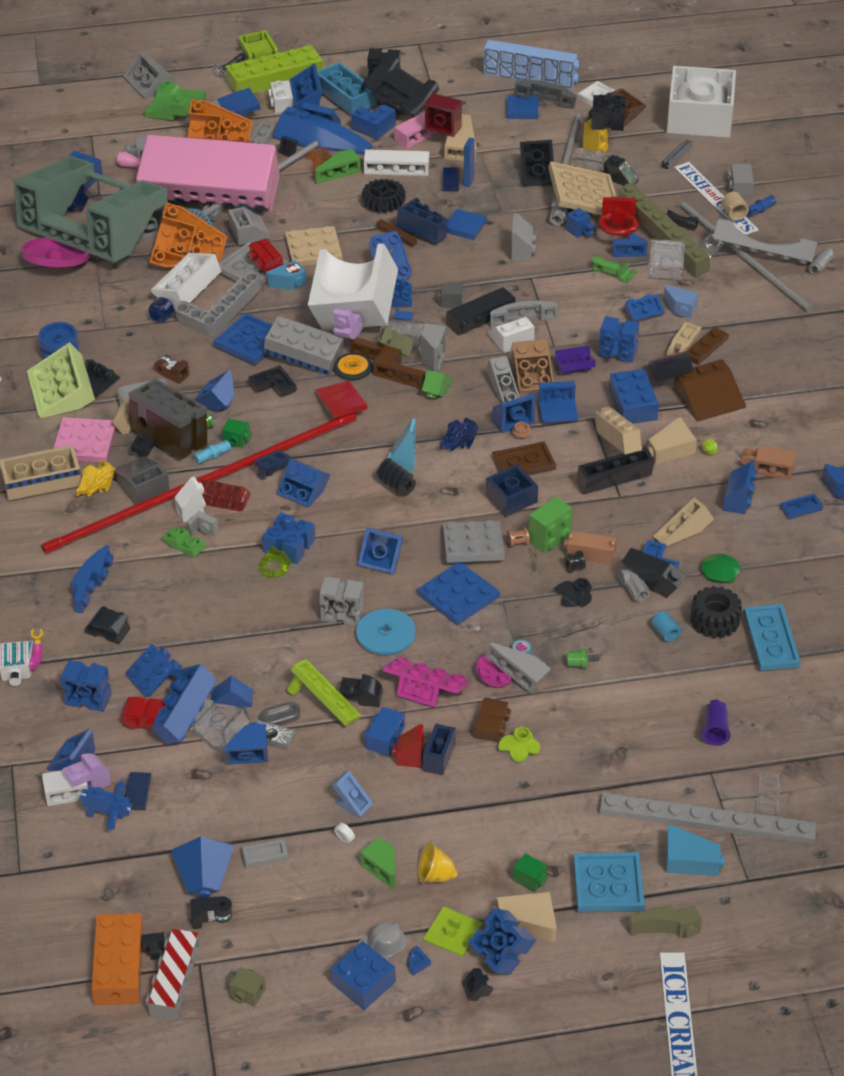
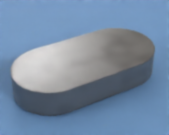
[260,702,300,726]

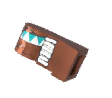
[154,355,189,384]

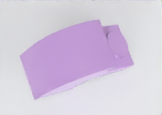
[333,308,363,339]
[62,753,110,788]

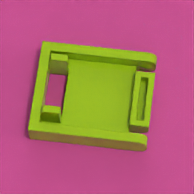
[238,30,278,60]

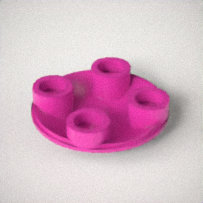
[476,651,514,687]

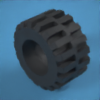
[690,586,742,638]

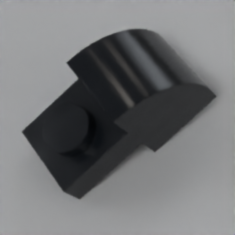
[339,674,383,708]

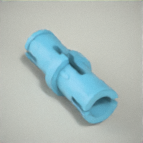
[193,440,231,464]

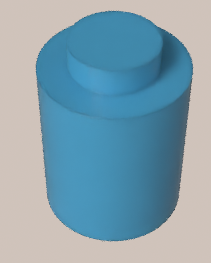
[652,611,681,642]

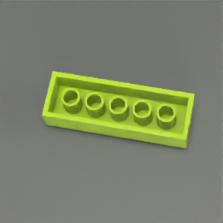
[226,45,323,94]

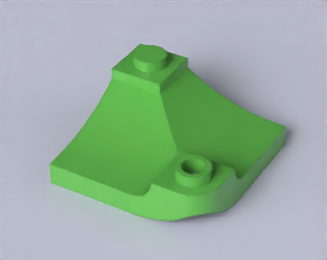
[144,81,207,120]

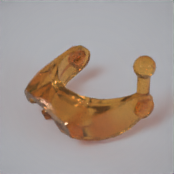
[306,147,332,176]

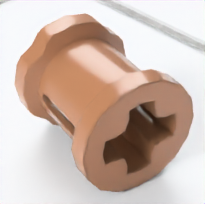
[507,527,530,547]

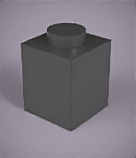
[438,283,462,308]

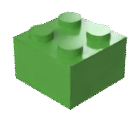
[528,496,573,554]

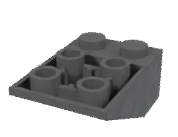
[113,457,170,504]

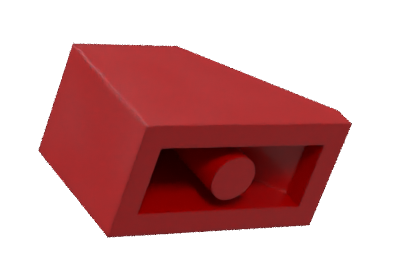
[393,724,424,768]

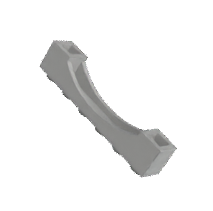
[713,218,817,264]

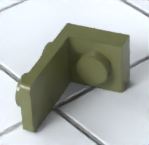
[377,326,415,356]

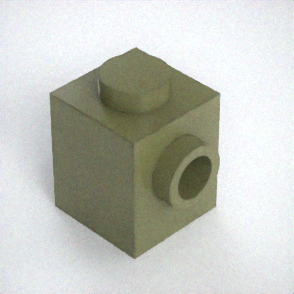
[228,967,266,1007]

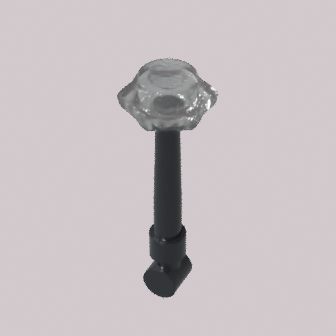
[212,52,246,78]

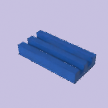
[780,494,823,520]

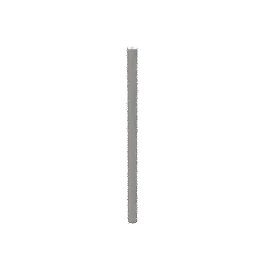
[562,113,581,165]

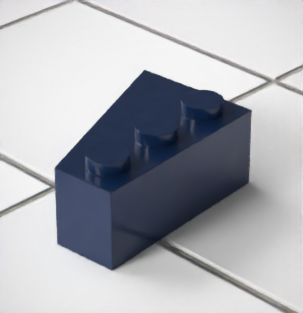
[396,197,448,243]

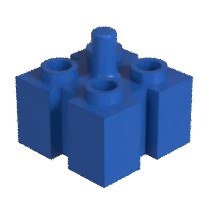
[598,316,640,363]
[262,512,315,564]
[60,660,112,712]
[468,908,537,975]

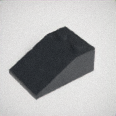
[520,140,554,187]

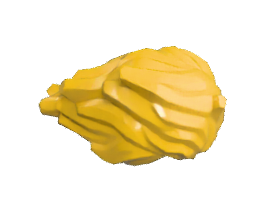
[76,460,115,497]

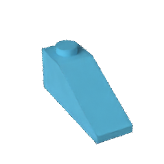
[388,419,416,473]

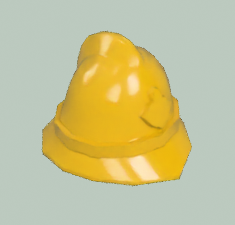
[418,842,458,883]

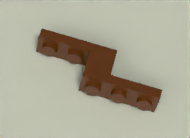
[350,337,425,389]

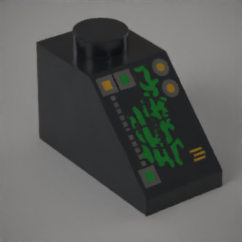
[603,155,639,186]

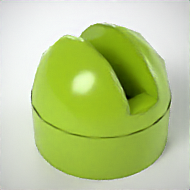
[702,439,718,455]

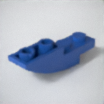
[71,545,113,613]

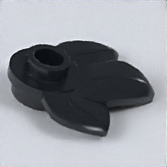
[555,578,592,607]

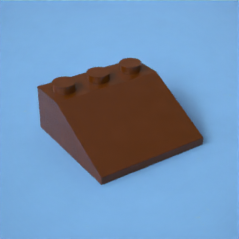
[673,359,746,422]

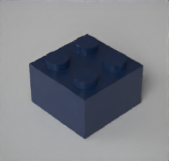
[485,464,538,516]

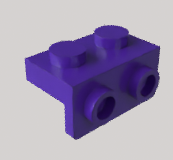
[555,345,596,374]

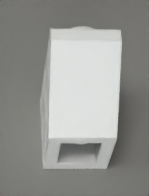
[175,477,206,522]

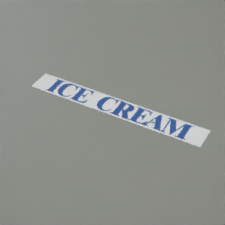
[660,952,697,1076]

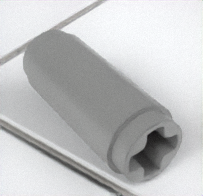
[809,248,834,275]

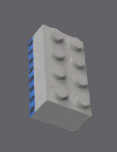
[264,316,344,376]

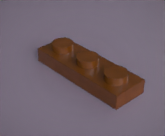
[686,327,729,365]

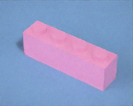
[394,112,436,149]

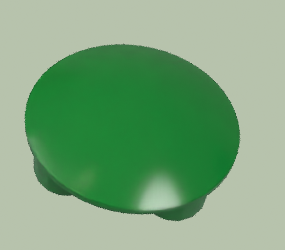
[701,553,740,584]

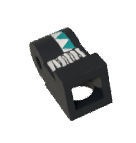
[190,896,232,930]

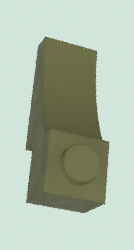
[628,904,702,939]

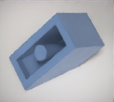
[663,285,698,319]

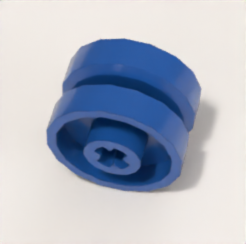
[38,322,79,360]

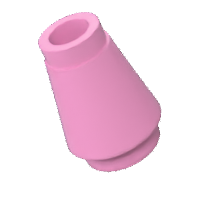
[117,151,141,168]

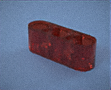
[199,480,251,512]

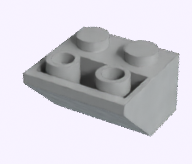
[228,207,271,245]

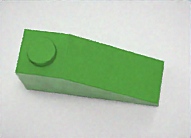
[315,148,361,184]

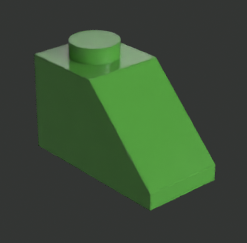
[422,370,454,399]
[360,837,396,889]

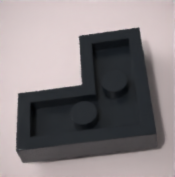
[249,365,297,396]

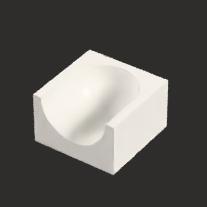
[667,66,736,138]
[308,244,398,330]

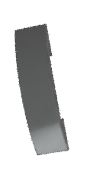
[513,80,577,109]

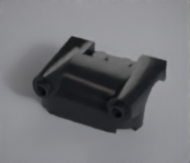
[361,55,439,118]

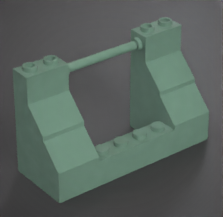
[13,155,168,262]

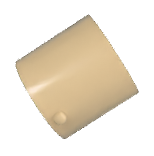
[721,192,749,221]

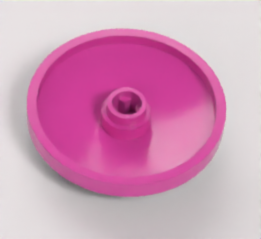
[22,237,90,267]

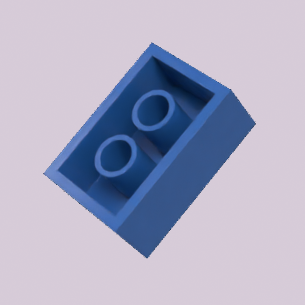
[609,369,659,424]

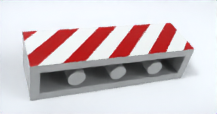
[146,929,200,1021]

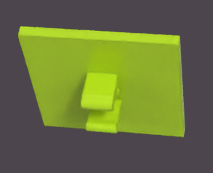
[423,906,483,957]

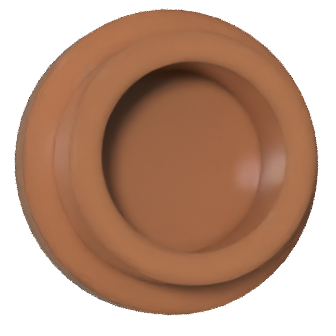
[512,422,531,438]

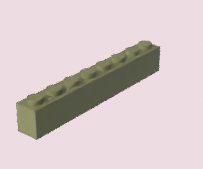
[618,182,710,277]

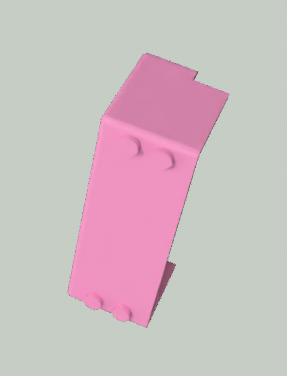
[136,135,280,212]

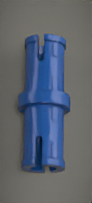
[747,195,776,217]

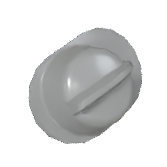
[357,922,407,960]

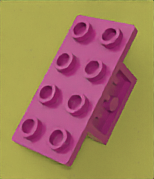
[382,657,470,707]

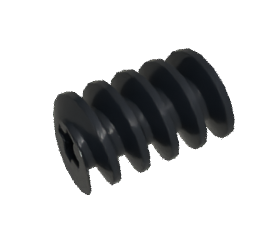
[376,458,416,496]

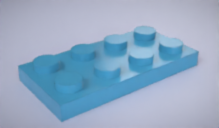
[743,604,801,671]

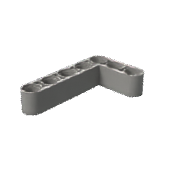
[174,270,261,336]

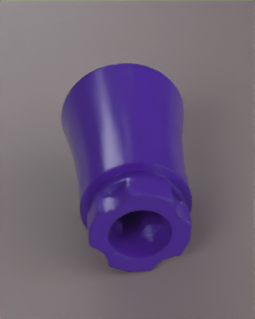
[701,699,731,746]

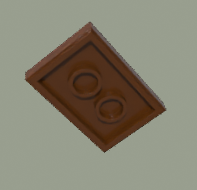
[492,441,556,476]

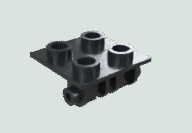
[85,359,120,397]

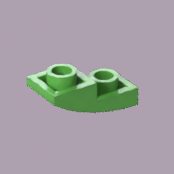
[162,526,206,557]

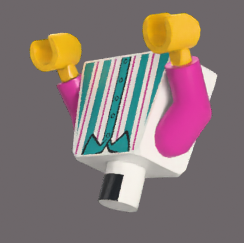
[0,628,45,686]

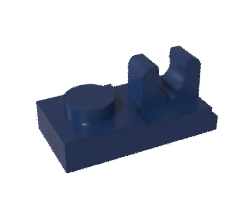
[254,450,292,479]

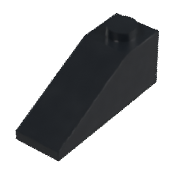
[621,548,686,598]

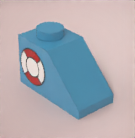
[266,260,306,290]

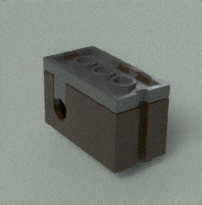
[129,378,208,459]

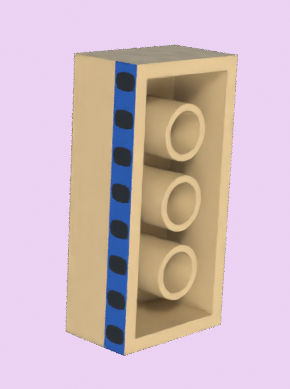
[0,445,81,501]

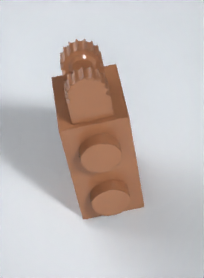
[741,445,796,480]

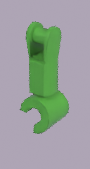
[592,256,638,283]

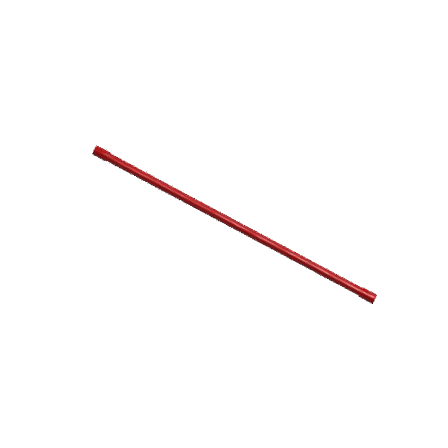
[41,413,357,554]

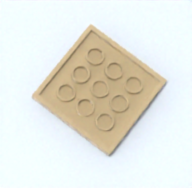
[548,161,617,215]

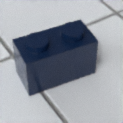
[423,723,456,775]

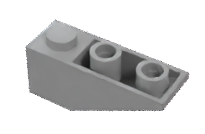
[486,356,520,403]

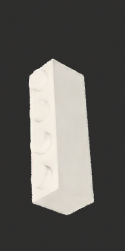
[364,150,429,176]

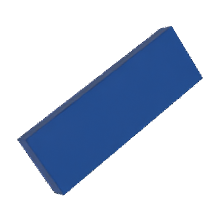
[464,137,475,188]

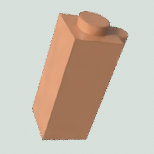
[564,531,617,565]

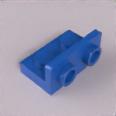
[623,294,665,322]

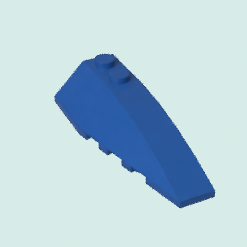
[274,107,372,155]

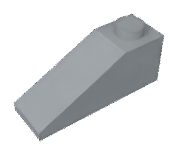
[485,642,551,694]

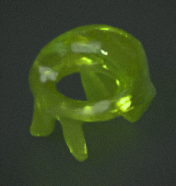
[258,546,291,578]

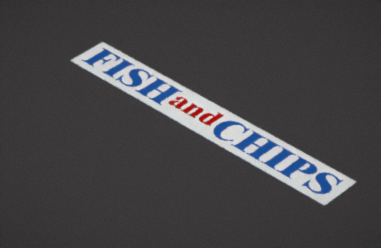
[674,162,759,235]

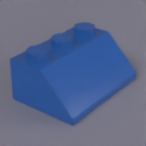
[289,63,322,111]

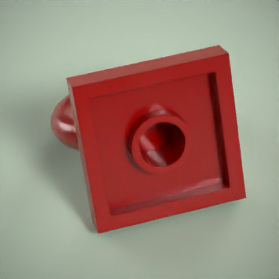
[598,197,639,236]

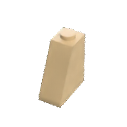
[647,417,697,465]
[493,892,557,942]

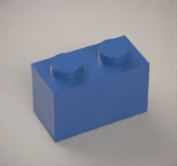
[364,706,405,756]

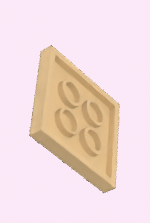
[285,226,343,266]

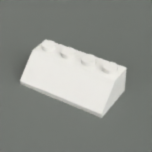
[151,253,222,308]

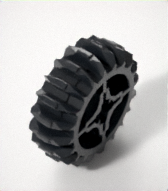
[362,178,406,214]

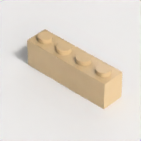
[595,407,642,454]

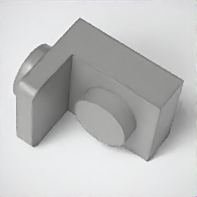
[188,511,219,537]

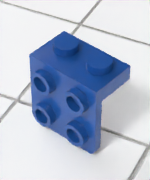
[538,381,578,423]
[126,644,183,697]

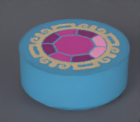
[512,640,532,655]

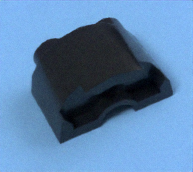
[84,606,131,644]

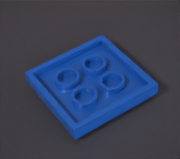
[213,313,272,365]
[417,562,500,626]

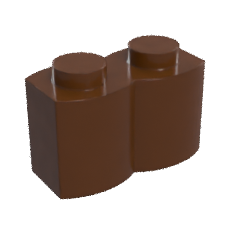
[474,697,511,742]

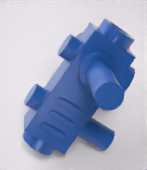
[79,781,132,830]

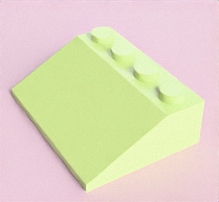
[27,342,95,418]

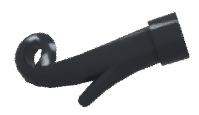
[666,210,698,230]

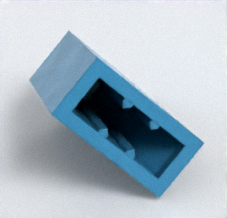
[666,825,725,876]

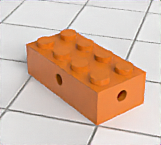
[91,913,144,1006]

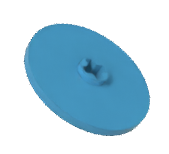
[356,609,416,655]

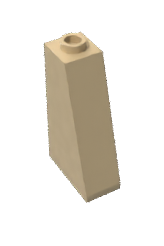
[444,114,477,163]

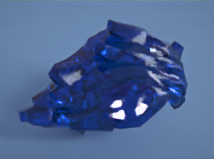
[439,417,479,451]

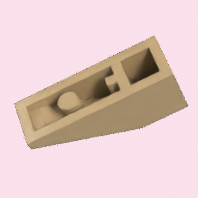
[653,497,714,547]

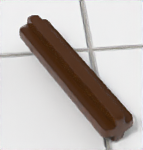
[376,219,417,247]

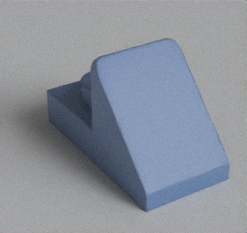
[331,770,373,817]

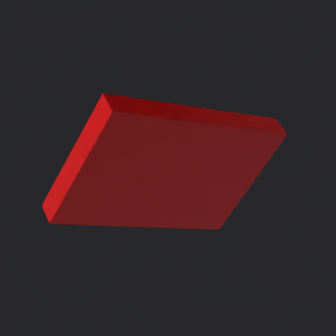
[315,381,367,418]

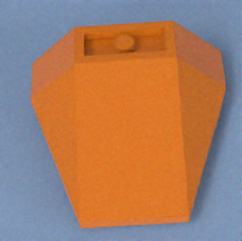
[187,99,252,141]
[149,202,227,268]

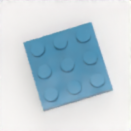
[573,852,645,912]

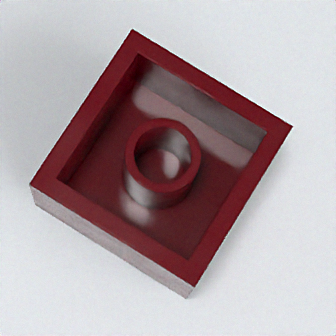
[425,93,462,137]

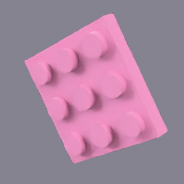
[53,417,116,462]

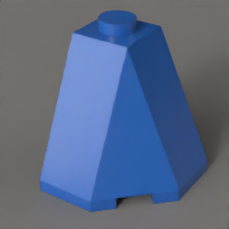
[172,836,233,898]

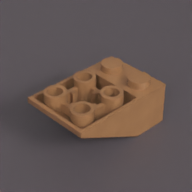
[510,339,554,393]

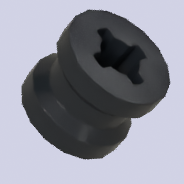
[564,550,586,572]

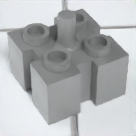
[320,577,365,626]

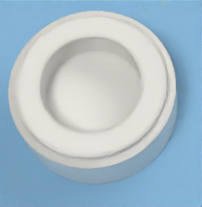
[334,823,355,844]

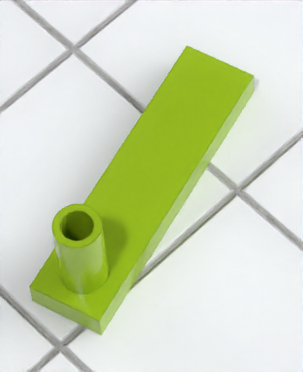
[287,659,361,726]

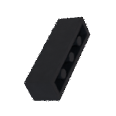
[446,287,515,336]
[576,447,654,494]

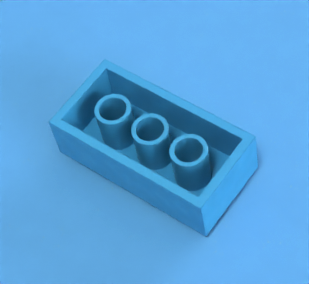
[318,62,377,115]

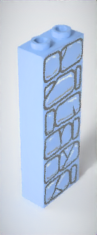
[484,40,580,89]

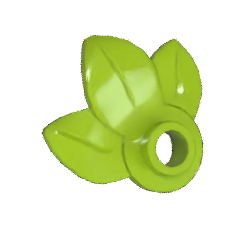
[498,727,540,763]

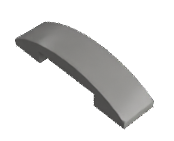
[490,301,559,328]

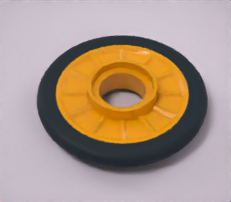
[334,353,373,380]

